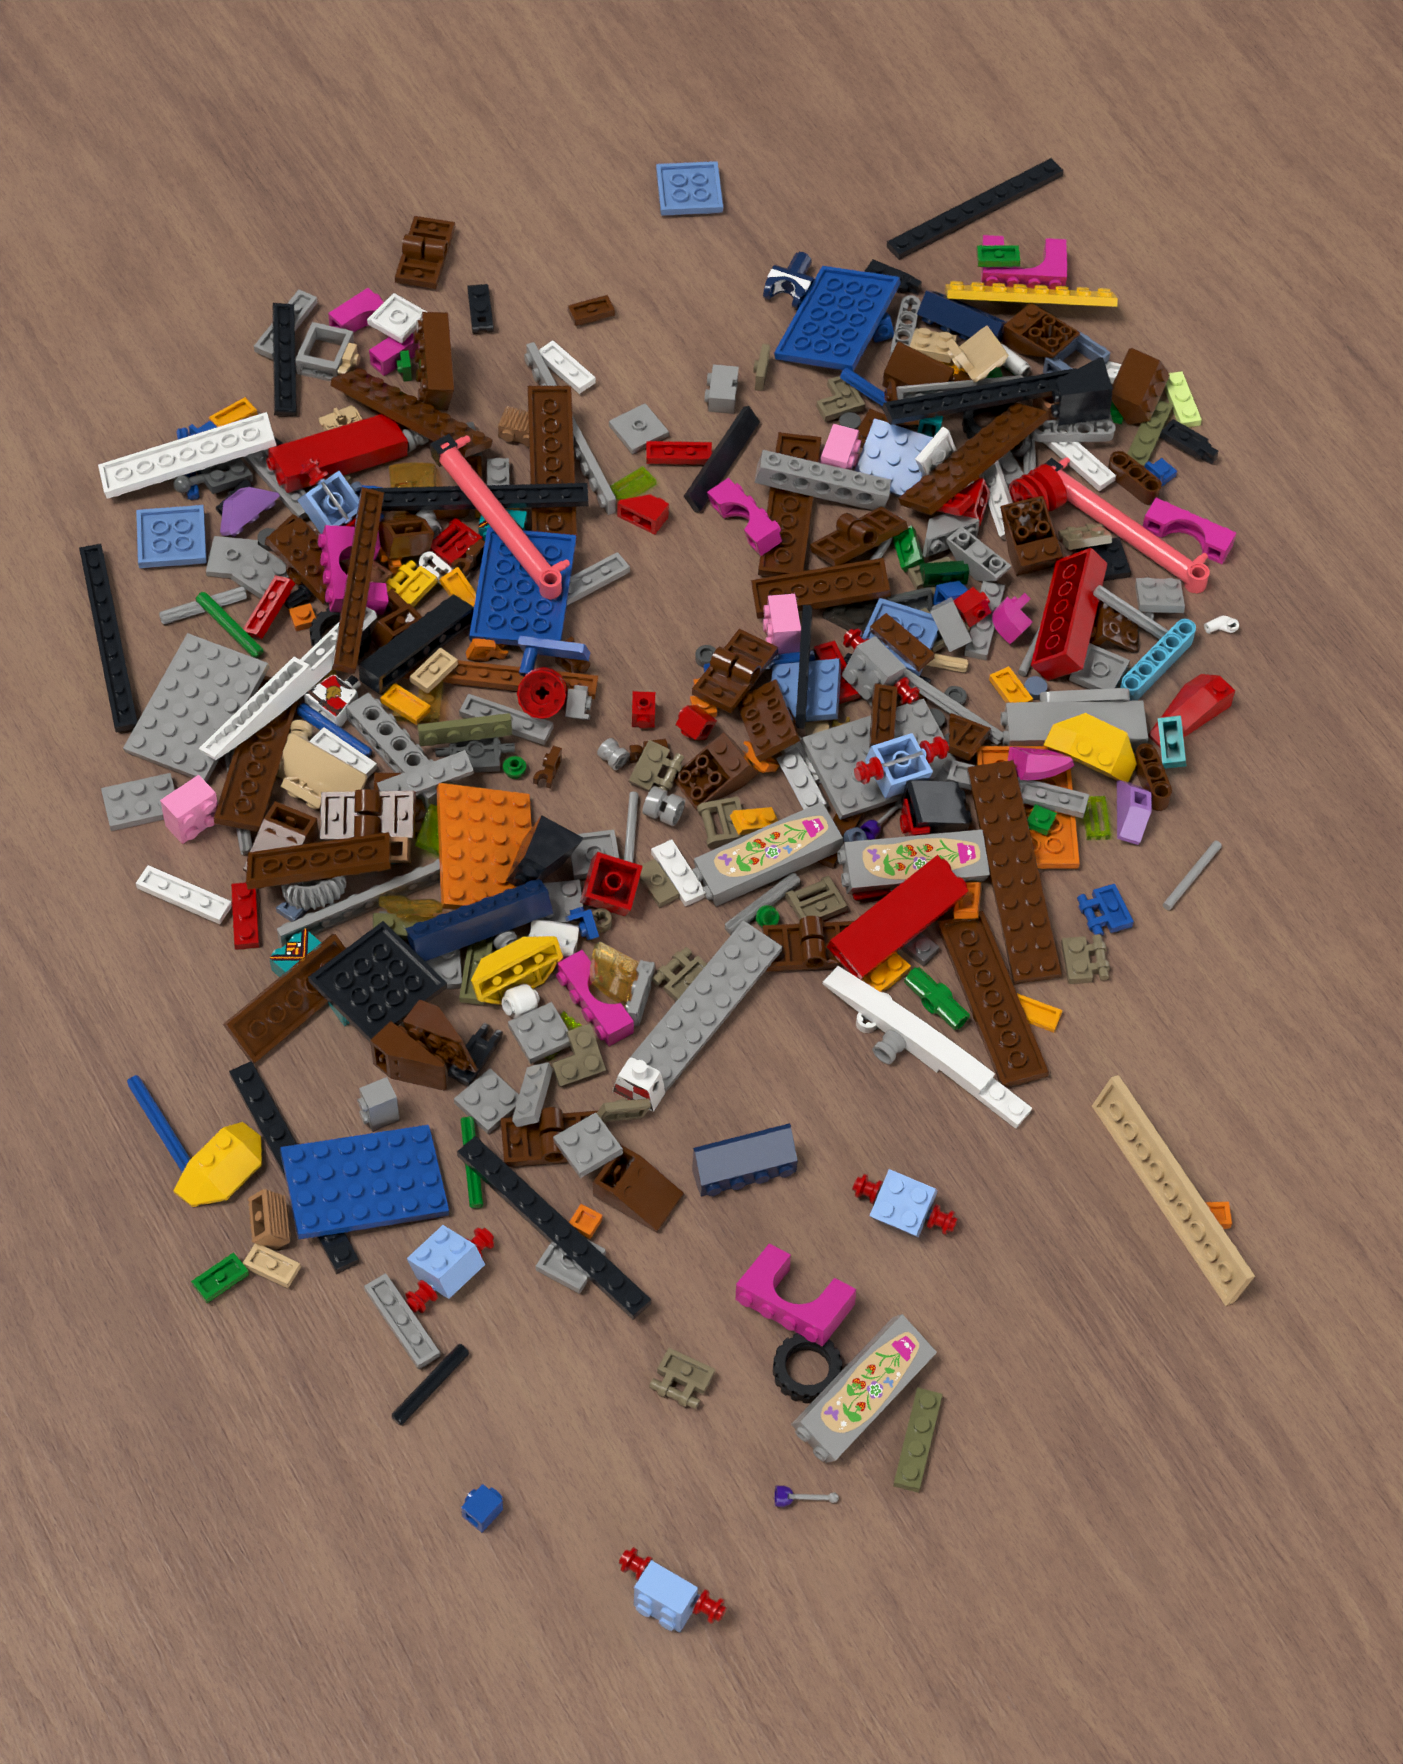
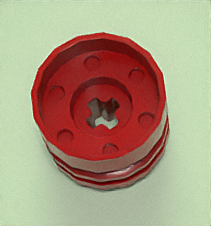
[1009,464,1067,512]
[517,667,568,719]

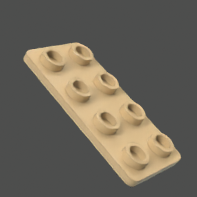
[946,326,1009,382]
[277,734,367,810]

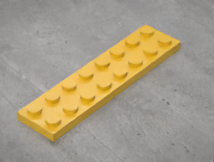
[945,281,1118,307]

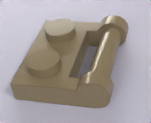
[697,797,748,849]
[785,876,847,920]

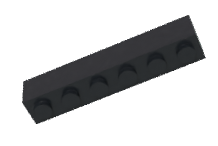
[359,594,474,694]

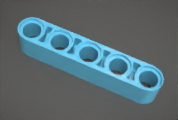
[1120,619,1196,701]

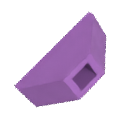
[220,487,280,536]
[1117,780,1151,845]

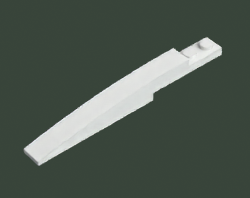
[199,607,377,760]
[822,966,1032,1129]

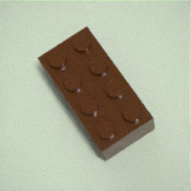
[413,312,454,411]

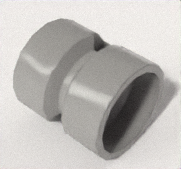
[642,786,685,826]

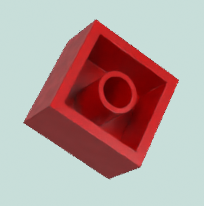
[580,852,643,917]

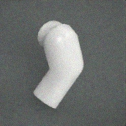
[1204,615,1239,634]

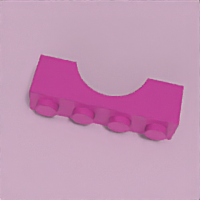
[707,478,782,556]
[1143,498,1236,564]
[556,950,634,1047]

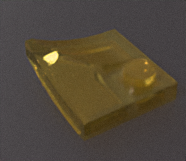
[389,462,437,488]
[590,941,639,1006]

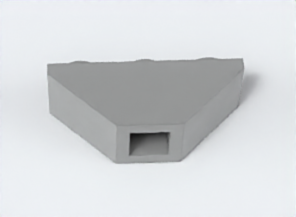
[923,513,980,558]
[946,526,1011,581]

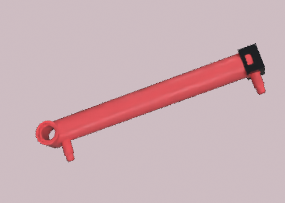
[430,434,570,599]
[1045,457,1210,594]

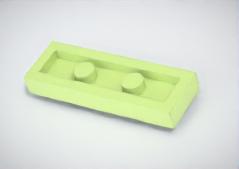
[1164,371,1202,427]

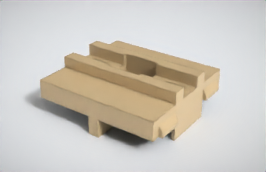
[319,405,363,431]

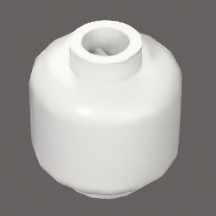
[502,984,540,1019]

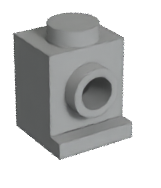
[565,685,592,720]

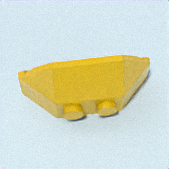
[1043,713,1137,782]
[471,936,563,1005]
[173,1122,262,1207]

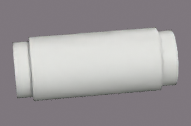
[1001,344,1031,377]

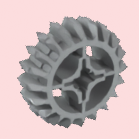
[281,876,346,910]

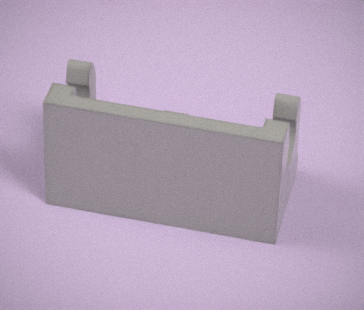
[930,597,972,652]

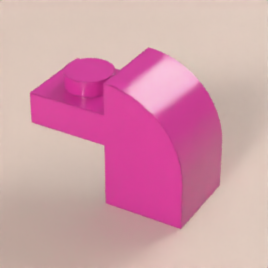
[992,593,1033,644]

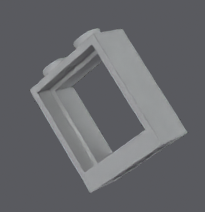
[295,322,354,382]

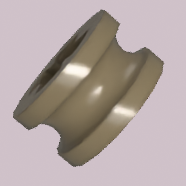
[592,908,612,933]

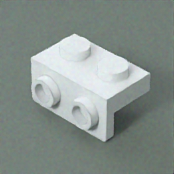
[528,919,579,959]

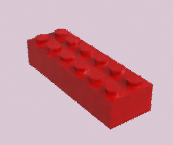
[1031,548,1107,681]

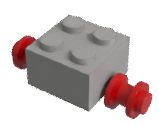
[841,629,920,706]

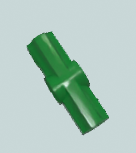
[904,967,970,1030]

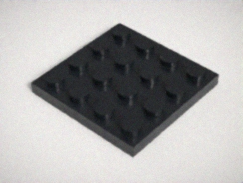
[308,921,447,1042]

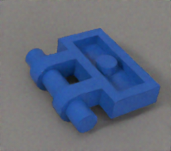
[1077,883,1134,936]

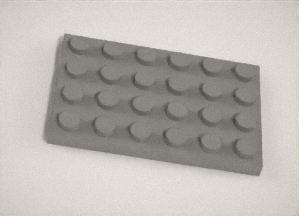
[123,633,270,783]
[800,698,957,820]

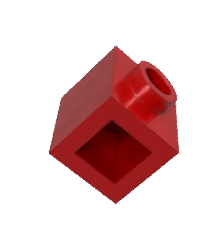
[953,587,991,628]
[632,691,656,729]
[675,705,717,740]

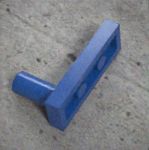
[518,636,590,677]

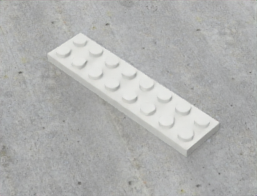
[98,412,277,499]

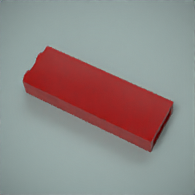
[266,414,408,493]
[827,854,969,980]

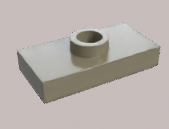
[753,344,771,391]
[639,859,680,908]
[597,1098,651,1122]

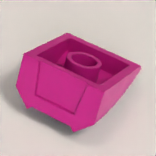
[1008,747,1074,780]

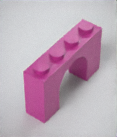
[981,235,1067,289]
[328,288,417,376]
[318,525,389,615]
[735,1243,856,1347]

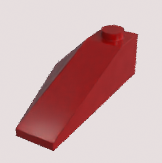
[1148,674,1235,749]

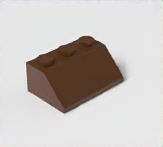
[882,341,954,388]
[1112,348,1170,425]

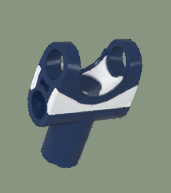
[763,252,814,309]

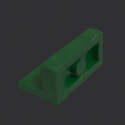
[919,560,969,588]

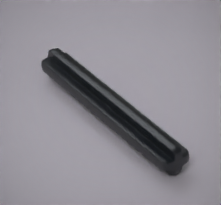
[391,1344,469,1425]

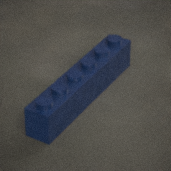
[405,879,553,961]

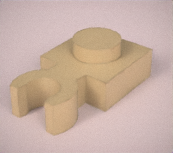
[337,343,360,375]

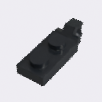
[864,259,922,295]
[1160,419,1219,464]

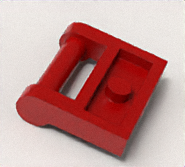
[430,518,483,566]

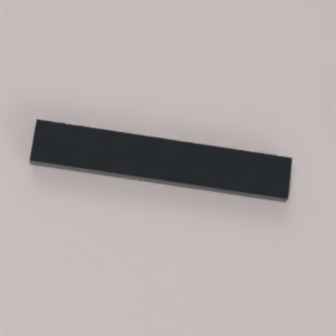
[272,303,297,417]
[683,406,760,512]
[796,605,812,729]

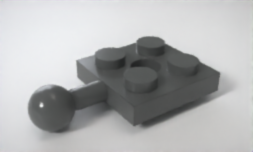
[174,457,253,494]

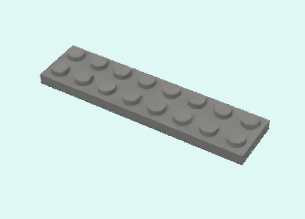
[627,920,782,1093]

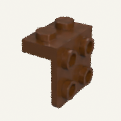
[1089,601,1138,653]

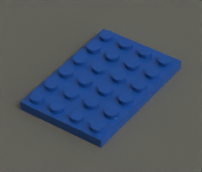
[774,266,901,372]
[469,527,576,646]
[280,1125,449,1240]

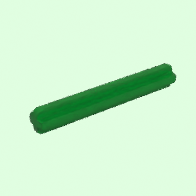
[196,592,263,658]
[460,1116,483,1209]

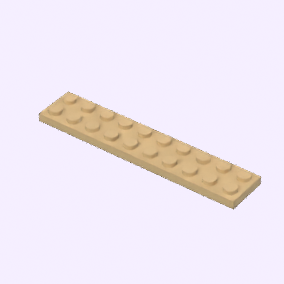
[1092,1075,1255,1306]

